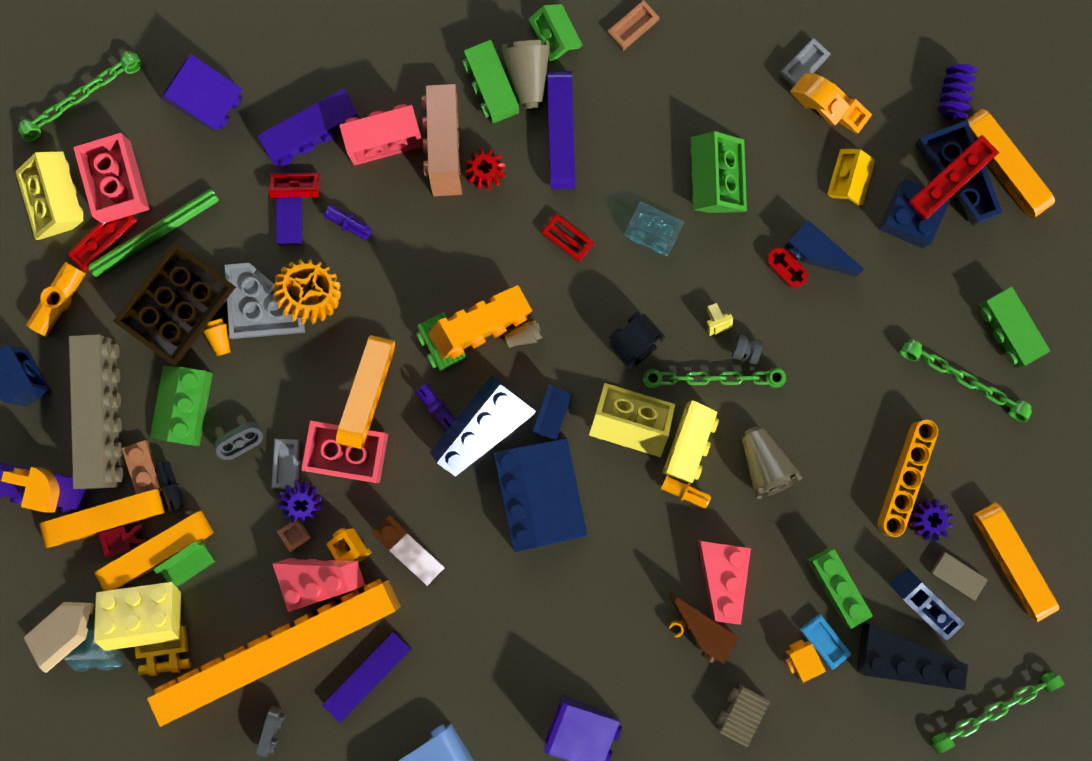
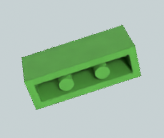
[462,40,519,124]
[978,287,1050,368]
[807,548,873,629]

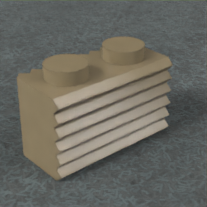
[716,684,770,747]

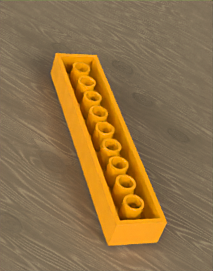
[147,579,401,727]

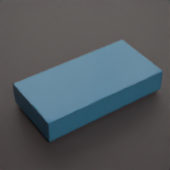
[800,614,852,670]

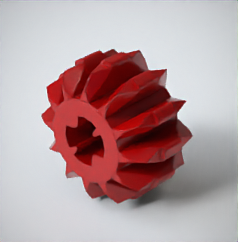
[465,148,506,191]

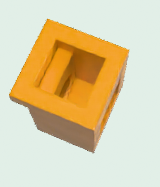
[326,527,372,563]

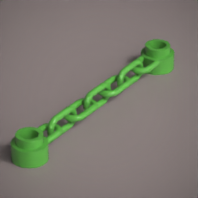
[18,51,143,142]
[900,339,1032,422]
[642,368,786,389]
[932,671,1065,754]

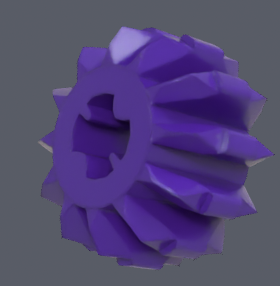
[278,480,322,523]
[909,499,954,541]

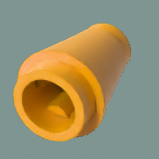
[203,318,231,357]

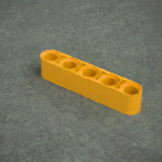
[963,108,1055,218]
[336,335,395,449]
[877,420,938,537]
[39,489,165,548]
[973,502,1059,623]
[94,511,214,591]

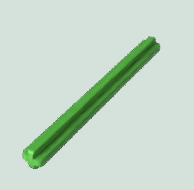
[88,189,219,277]

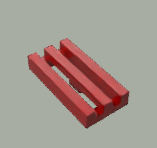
[268,173,321,198]
[541,213,595,263]

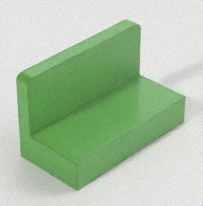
[529,4,583,61]
[153,540,217,587]

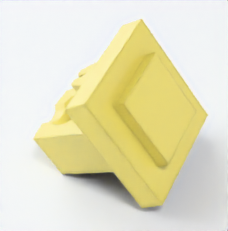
[707,303,733,336]

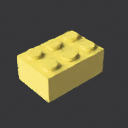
[94,582,181,651]

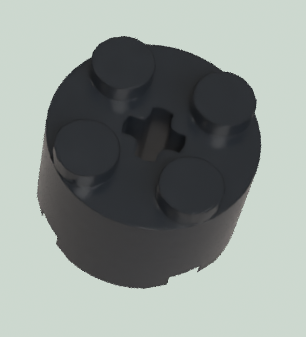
[608,312,666,370]

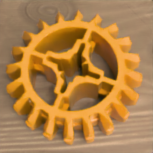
[273,259,341,324]

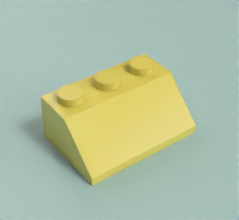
[15,151,84,240]
[589,383,675,457]
[662,400,719,483]

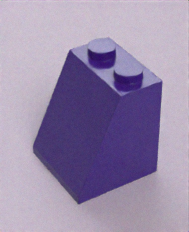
[160,54,243,131]
[544,695,622,761]

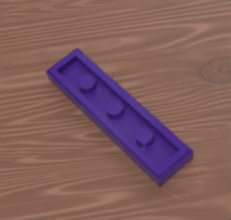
[322,631,412,723]

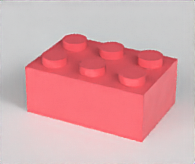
[339,104,423,166]
[73,133,150,223]
[301,421,388,483]

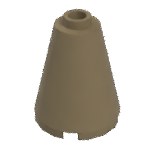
[501,40,550,109]
[742,426,802,499]

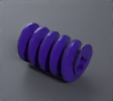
[937,64,978,120]

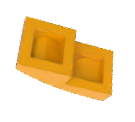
[834,84,872,134]

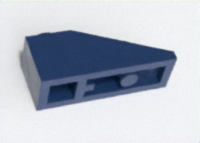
[785,220,864,277]
[890,568,965,641]

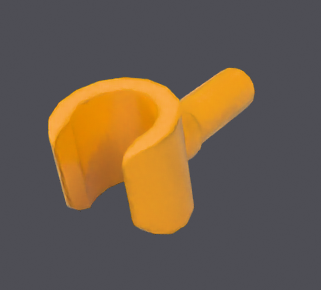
[669,610,699,637]

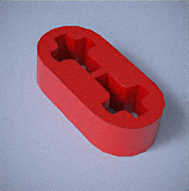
[766,248,808,289]

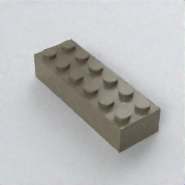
[69,334,124,489]

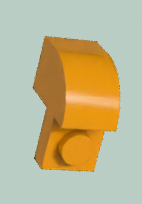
[790,73,850,125]
[1,467,60,513]

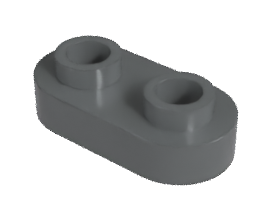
[214,422,263,460]
[256,705,286,758]

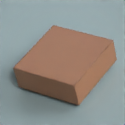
[277,518,312,553]

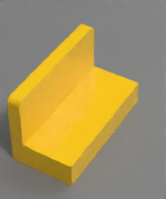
[827,149,875,205]

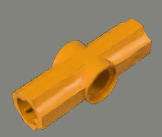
[26,262,86,337]

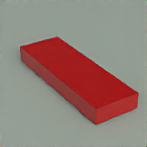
[66,215,138,273]

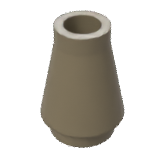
[504,320,543,348]

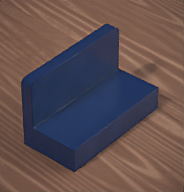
[533,384,572,441]

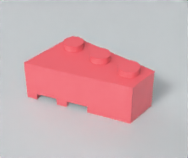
[697,540,751,625]

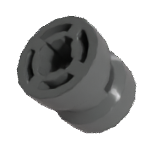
[732,334,763,365]

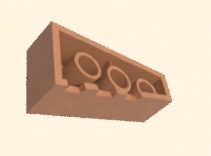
[422,84,462,196]

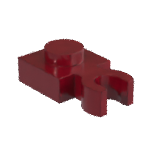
[99,524,148,558]

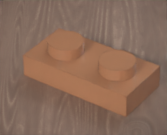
[122,440,161,494]

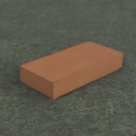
[607,0,660,51]

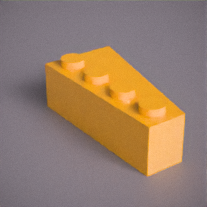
[428,285,532,360]

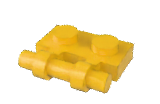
[135,625,191,677]

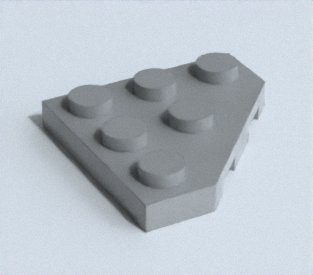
[224,263,305,339]

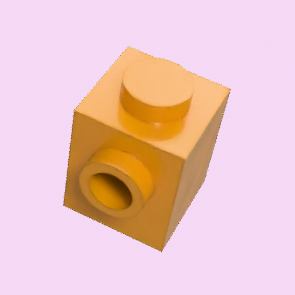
[785,640,826,683]

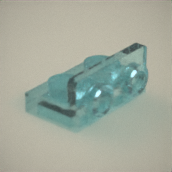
[624,201,684,256]
[65,630,123,672]

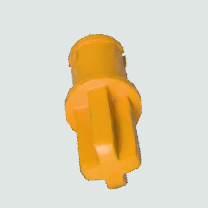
[661,475,711,508]

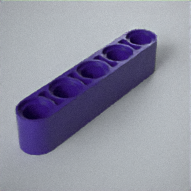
[547,71,575,189]

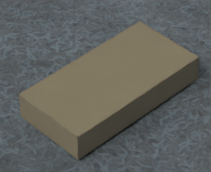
[930,552,988,601]

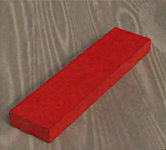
[907,135,1000,221]

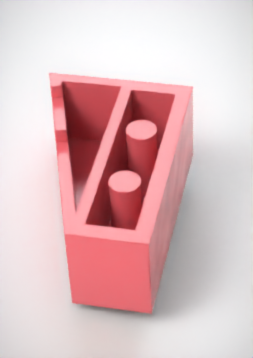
[273,558,365,612]

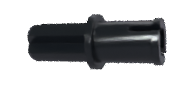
[155,461,184,512]

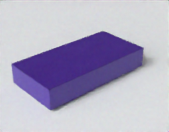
[276,197,303,245]

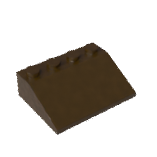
[113,242,236,367]

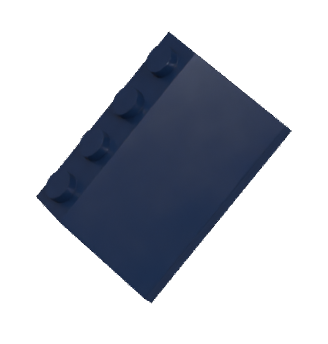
[494,439,588,552]

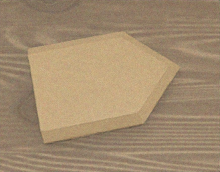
[24,602,95,673]

